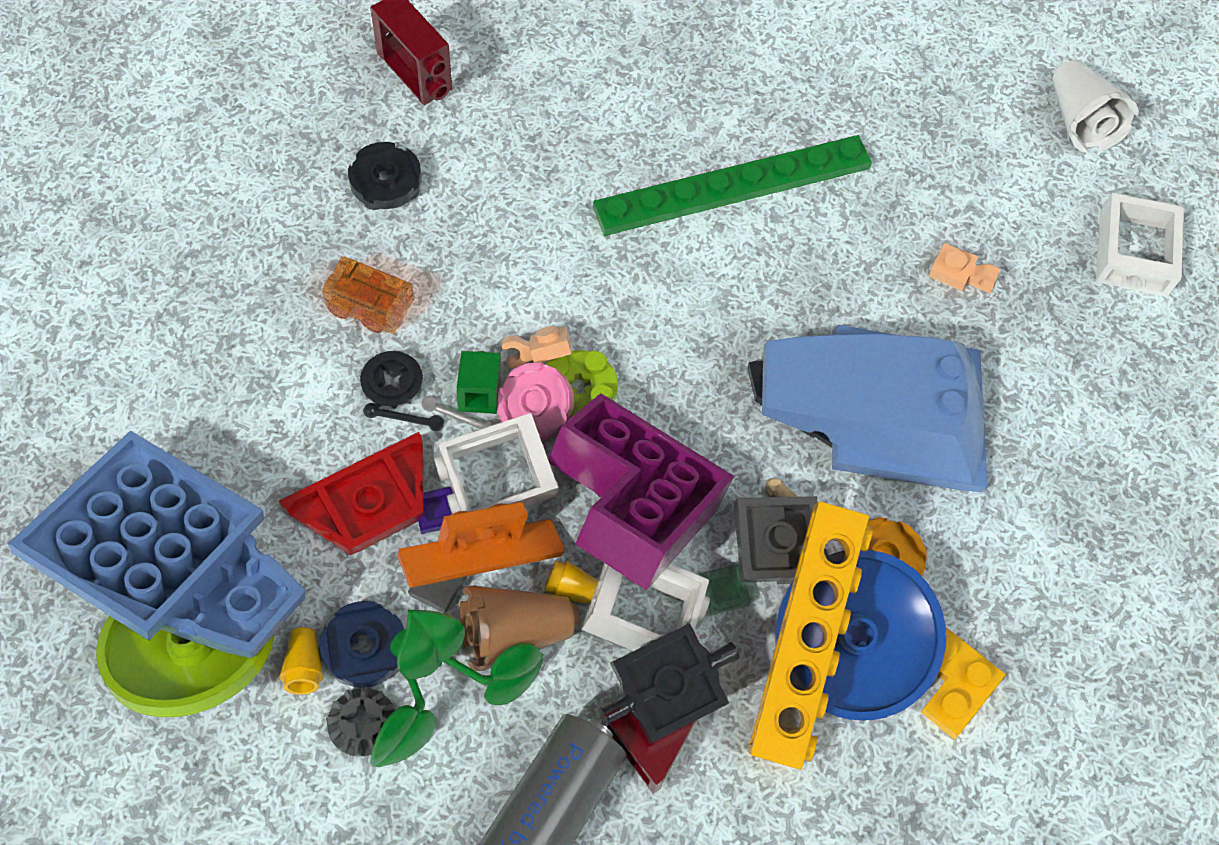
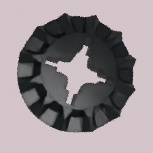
[360,351,423,410]

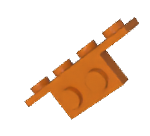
[397,502,565,588]

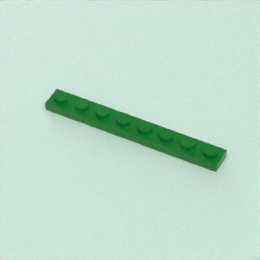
[593,135,872,236]

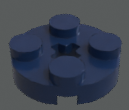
[320,601,404,688]

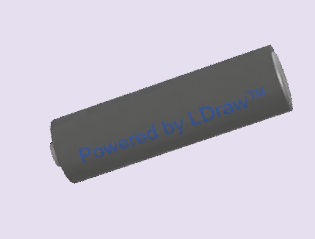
[478,714,627,845]

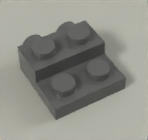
[734,496,828,584]

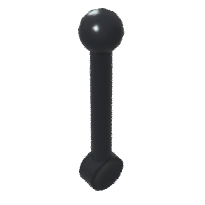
[363,403,444,431]

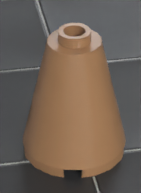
[459,585,580,671]

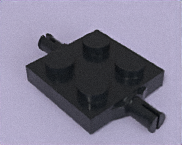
[599,623,740,744]

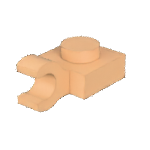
[929,243,1000,293]
[502,326,572,368]

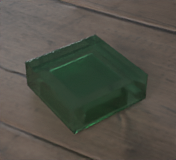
[699,564,751,616]

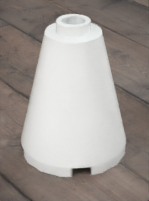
[1052,60,1139,153]

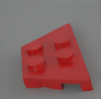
[279,432,424,555]

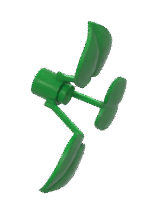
[370,610,544,767]

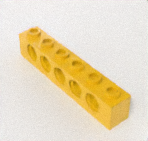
[747,501,873,770]

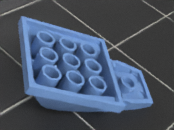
[762,325,987,492]
[8,431,306,658]

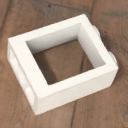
[1096,193,1184,296]
[434,413,558,514]
[581,563,710,651]

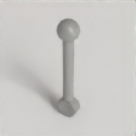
[422,396,496,429]

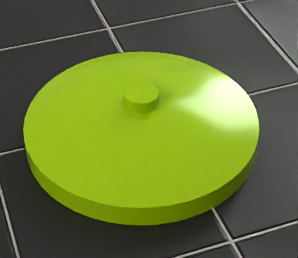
[96,616,275,717]

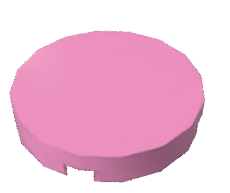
[497,362,574,441]

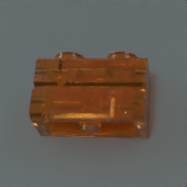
[322,256,414,334]

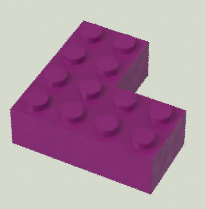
[548,393,734,590]

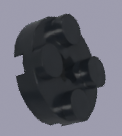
[348,142,422,210]

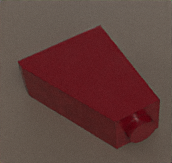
[601,708,697,794]

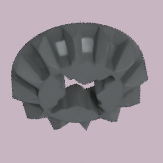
[326,686,395,757]

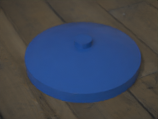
[774,550,946,721]

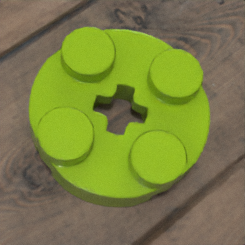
[546,350,618,417]

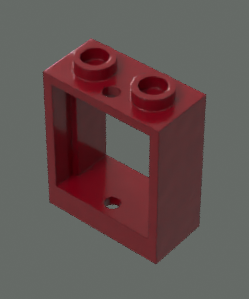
[370,0,452,105]

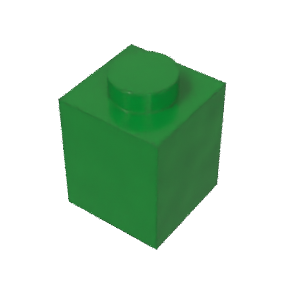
[457,351,501,414]

